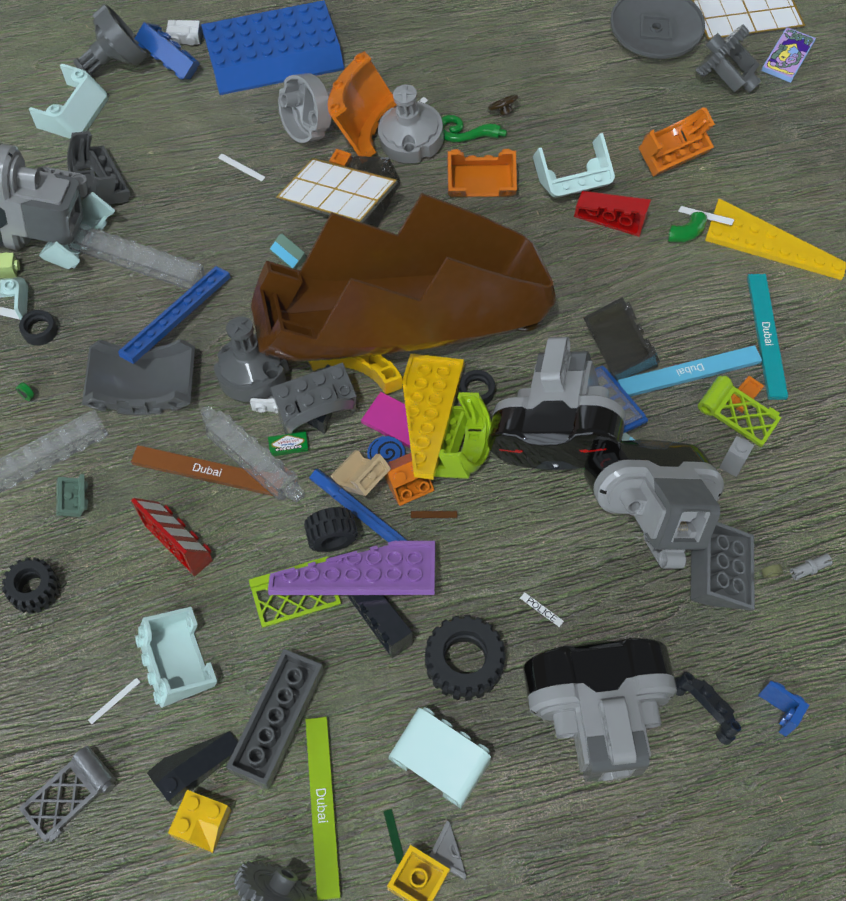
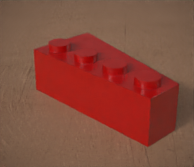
[574,191,651,237]

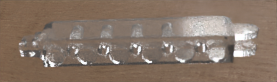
[201,406,305,503]

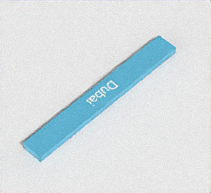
[618,345,762,397]

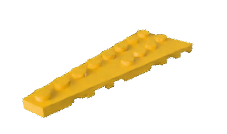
[705,199,846,280]

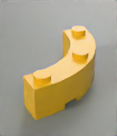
[308,355,402,395]

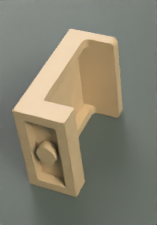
[331,450,391,496]

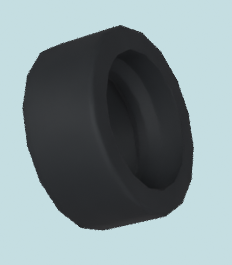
[19,310,57,346]
[460,370,495,405]

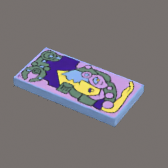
[761,27,816,83]

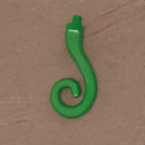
[442,115,507,143]

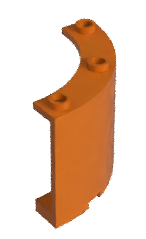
[328,51,396,162]

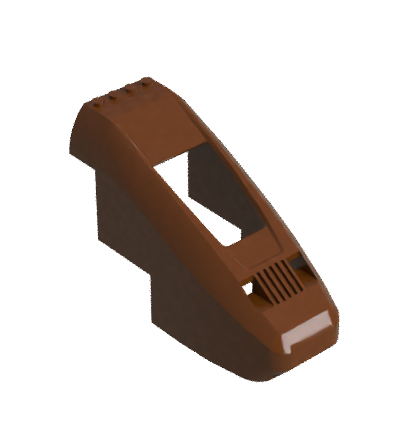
[251,193,556,362]

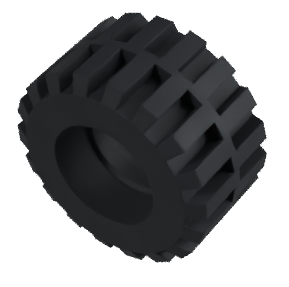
[304,507,358,552]
[2,557,60,614]

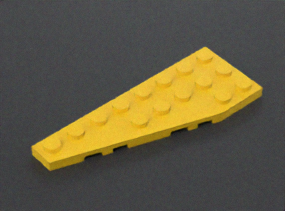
[402,353,465,480]

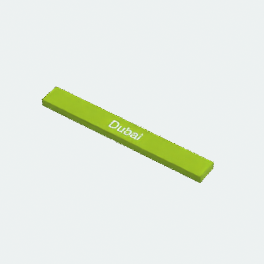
[305,717,341,901]

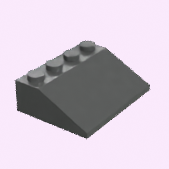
[691,522,755,611]

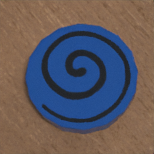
[367,436,405,463]

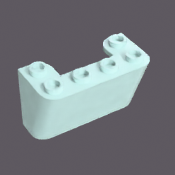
[135,607,217,708]
[389,707,491,809]

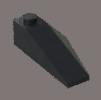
[147,731,238,806]

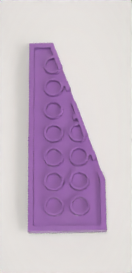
[268,541,435,595]

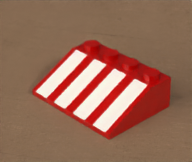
[131,498,213,577]

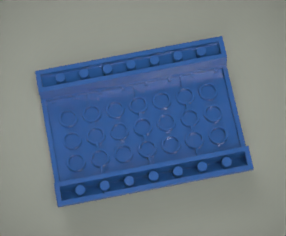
[201,0,344,95]

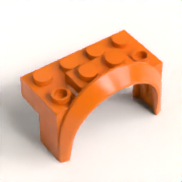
[638,108,715,177]

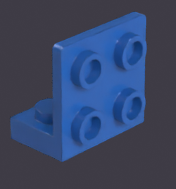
[758,681,809,737]

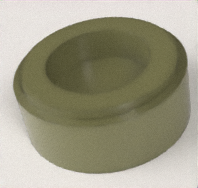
[761,564,783,578]

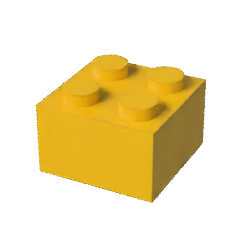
[387,845,450,901]

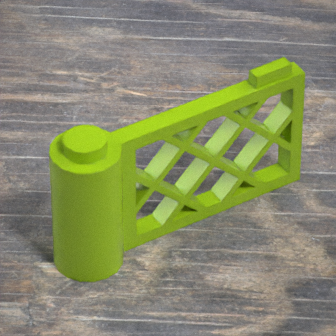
[698,376,782,447]

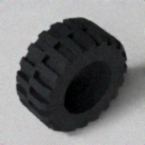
[425,615,506,701]

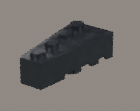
[346,595,413,659]

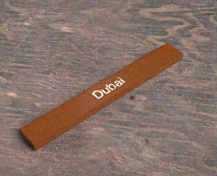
[131,445,285,497]

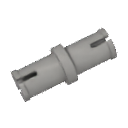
[790,553,833,580]

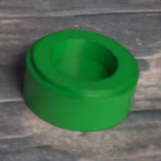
[16,382,35,401]

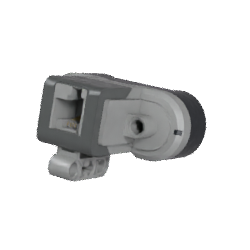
[0,143,88,251]

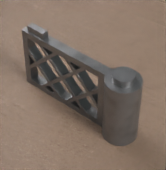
[19,746,116,842]

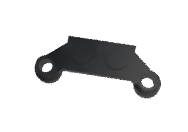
[675,672,741,745]

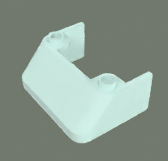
[29,63,108,138]
[533,133,615,198]
[39,192,115,269]
[0,277,28,320]

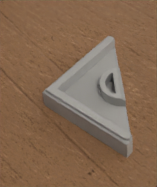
[429,821,466,880]

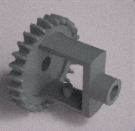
[695,24,761,93]
[234,861,317,901]

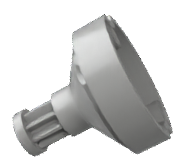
[278,73,331,143]
[378,84,444,164]

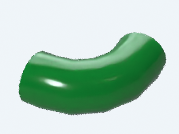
[668,212,707,243]

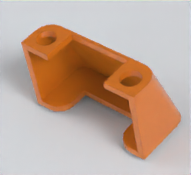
[447,149,517,197]

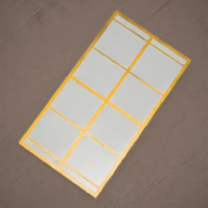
[692,0,805,42]
[276,158,398,223]

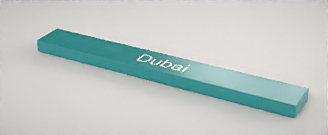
[747,274,788,400]

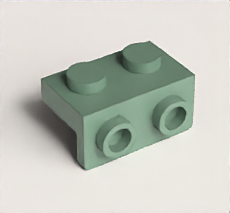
[56,474,88,517]

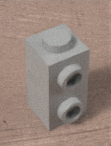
[719,436,754,477]

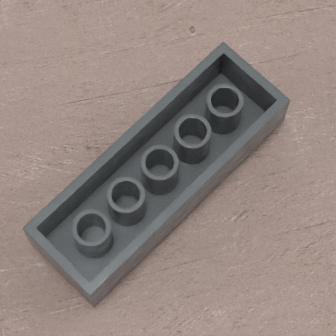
[226,649,324,790]

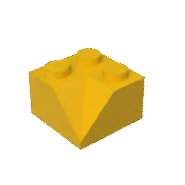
[168,790,231,853]

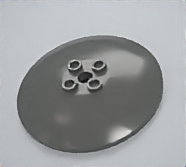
[610,0,705,59]

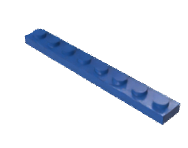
[118,266,230,364]

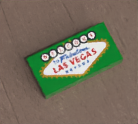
[268,432,308,457]

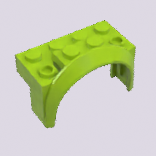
[434,392,492,479]

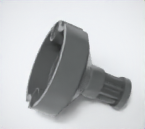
[73,3,149,77]
[214,317,289,402]

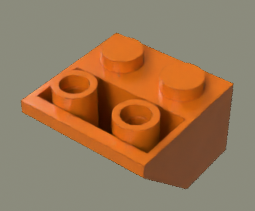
[385,453,434,506]

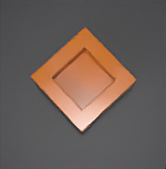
[329,149,352,167]

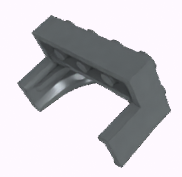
[67,131,130,204]
[270,363,356,434]

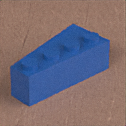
[134,22,200,80]

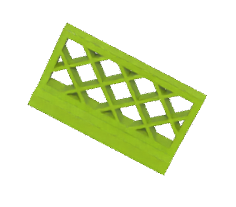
[249,556,341,629]

